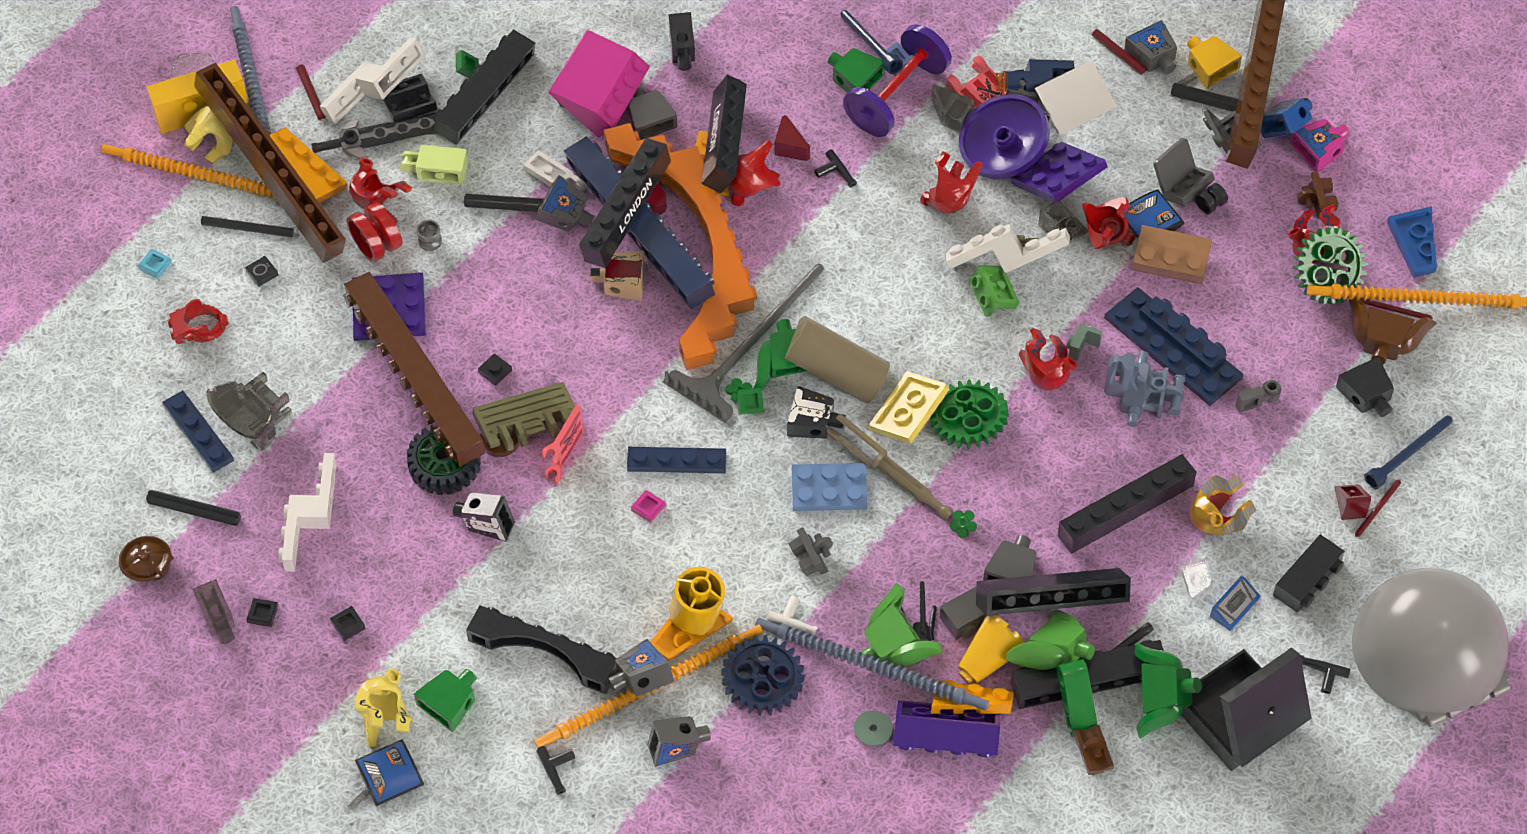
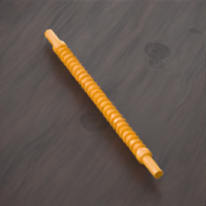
[101,144,277,200]
[1307,284,1527,309]
[534,624,763,748]

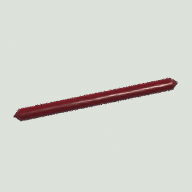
[1354,297,1433,319]
[1355,480,1401,537]

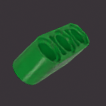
[1057,659,1098,737]

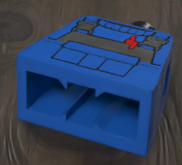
[1260,98,1313,138]

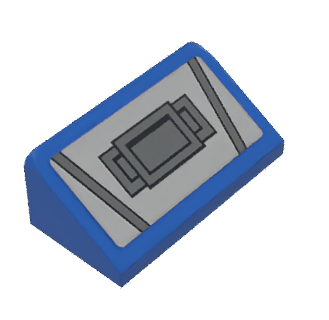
[1210,575,1261,631]

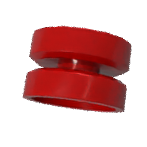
[346,201,403,263]

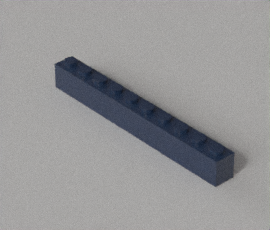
[564,136,715,310]

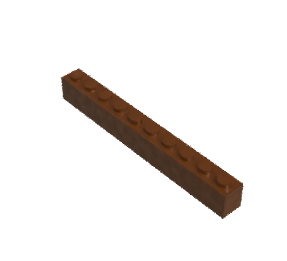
[1226,0,1285,169]
[194,62,346,263]
[343,271,485,467]

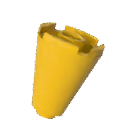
[958,615,1025,684]

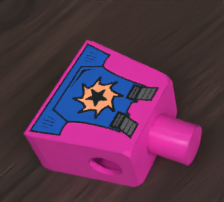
[1290,119,1350,172]

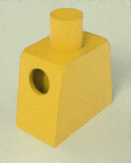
[1187,36,1242,89]

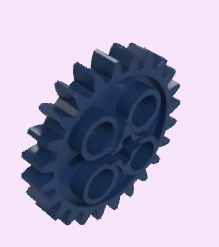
[721,635,805,716]

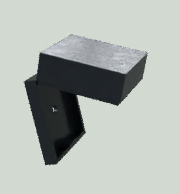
[1181,647,1312,771]

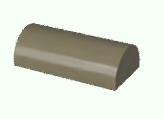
[785,316,890,404]

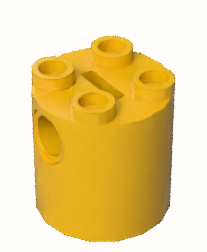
[669,567,726,635]

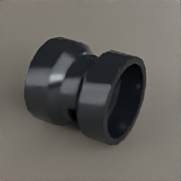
[1195,183,1228,215]

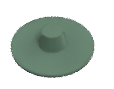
[854,710,893,746]

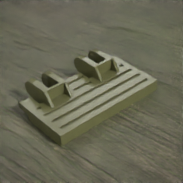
[472,382,575,451]

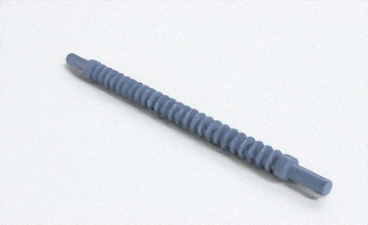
[230,6,271,135]
[755,618,990,710]

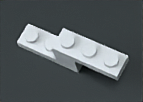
[320,37,426,125]
[946,224,1070,273]
[279,453,337,572]

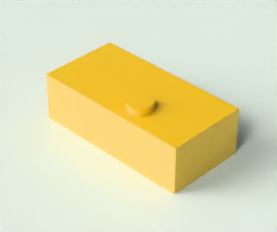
[146,59,249,134]

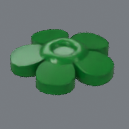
[725,378,752,403]
[950,510,977,538]

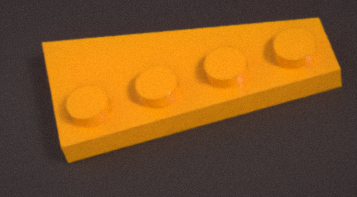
[270,127,348,203]

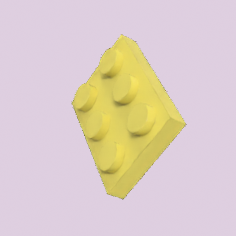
[869,372,949,444]

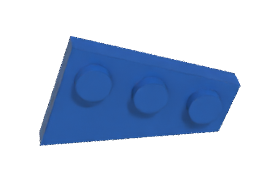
[1387,206,1437,278]

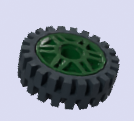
[407,425,481,495]

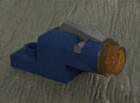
[995,59,1075,99]

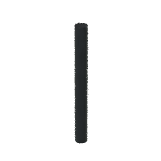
[201,216,294,238]

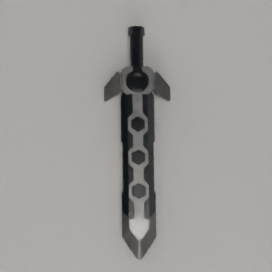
[311,112,436,159]

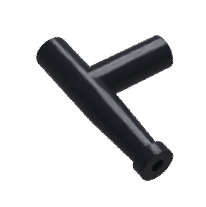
[814,149,857,188]
[1300,655,1351,694]
[536,746,575,795]

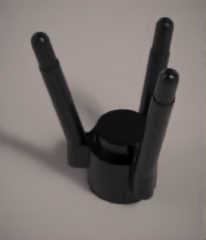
[901,581,937,641]

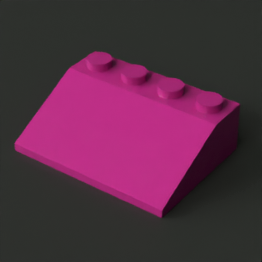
[548,30,650,138]

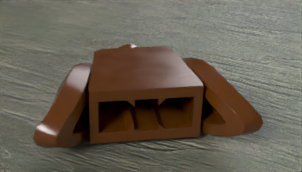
[1349,299,1437,365]

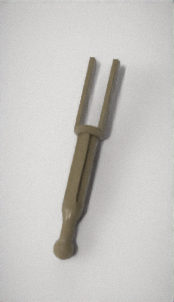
[827,414,953,520]

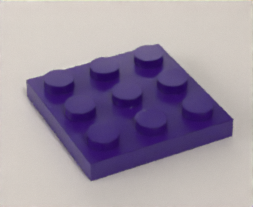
[1010,141,1108,204]
[352,272,426,341]

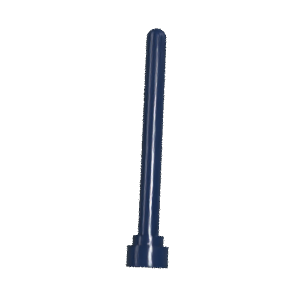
[840,10,903,74]
[1364,415,1453,490]

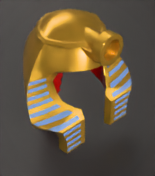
[1189,475,1257,535]

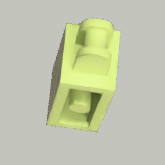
[400,145,468,184]

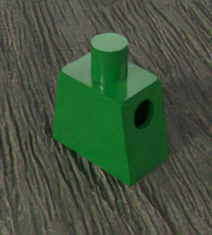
[828,48,885,93]
[414,669,477,732]

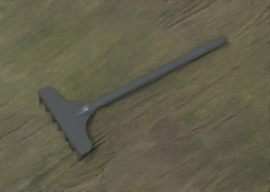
[663,264,824,423]

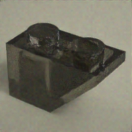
[931,84,975,133]
[1038,201,1088,243]

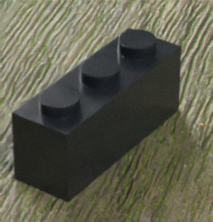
[1273,534,1345,613]

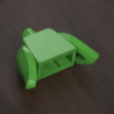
[862,583,942,667]
[1006,609,1095,670]

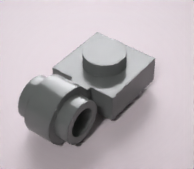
[1235,380,1281,413]

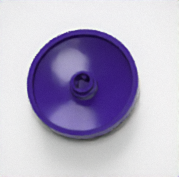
[959,94,1050,179]

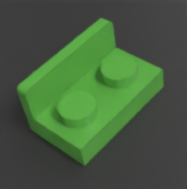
[969,265,1020,316]

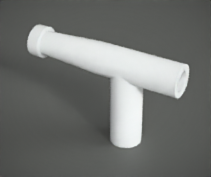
[767,596,818,635]

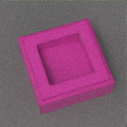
[631,490,666,523]

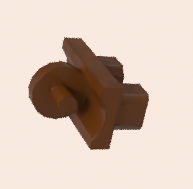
[1297,172,1338,219]
[1074,725,1114,775]

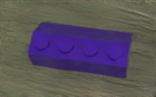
[893,700,1001,757]

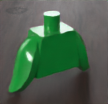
[753,319,807,391]
[1134,642,1202,739]

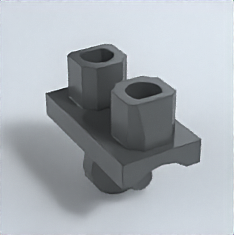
[788,527,833,576]

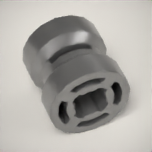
[417,219,442,251]

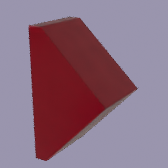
[774,115,810,161]
[1334,484,1371,520]

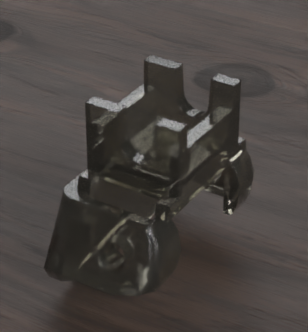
[206,372,292,451]

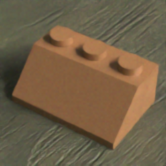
[1132,225,1212,285]

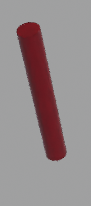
[1092,29,1147,75]
[296,64,326,120]

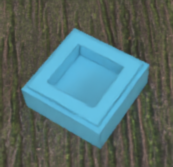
[138,249,172,279]

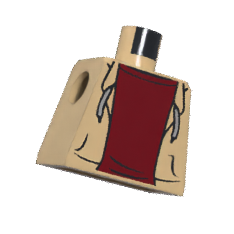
[590,251,645,300]

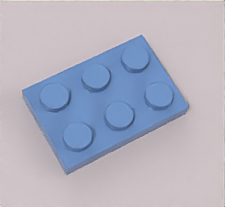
[792,463,867,511]

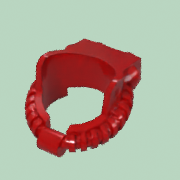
[167,299,229,344]

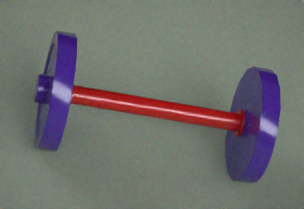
[843,24,952,137]

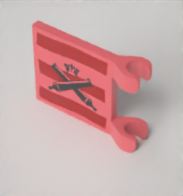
[945,55,1005,110]
[542,404,583,484]

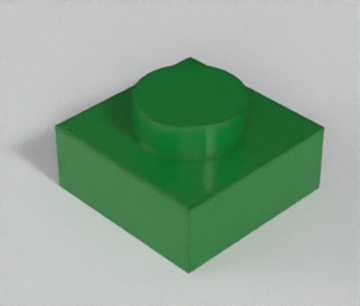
[455,50,479,79]
[736,388,764,415]

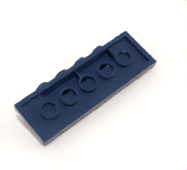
[1104,287,1244,406]

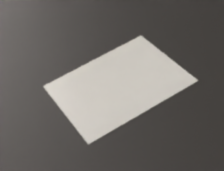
[1035,60,1117,135]

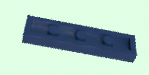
[162,390,234,473]
[627,446,726,474]

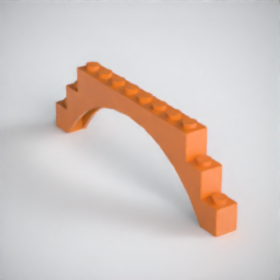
[603,123,757,370]

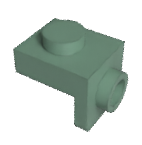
[1066,324,1102,361]

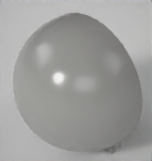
[1352,568,1510,727]

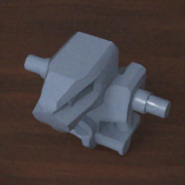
[1104,351,1185,427]

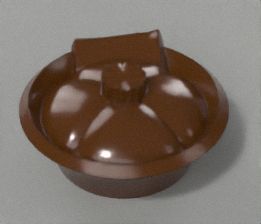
[119,536,174,582]

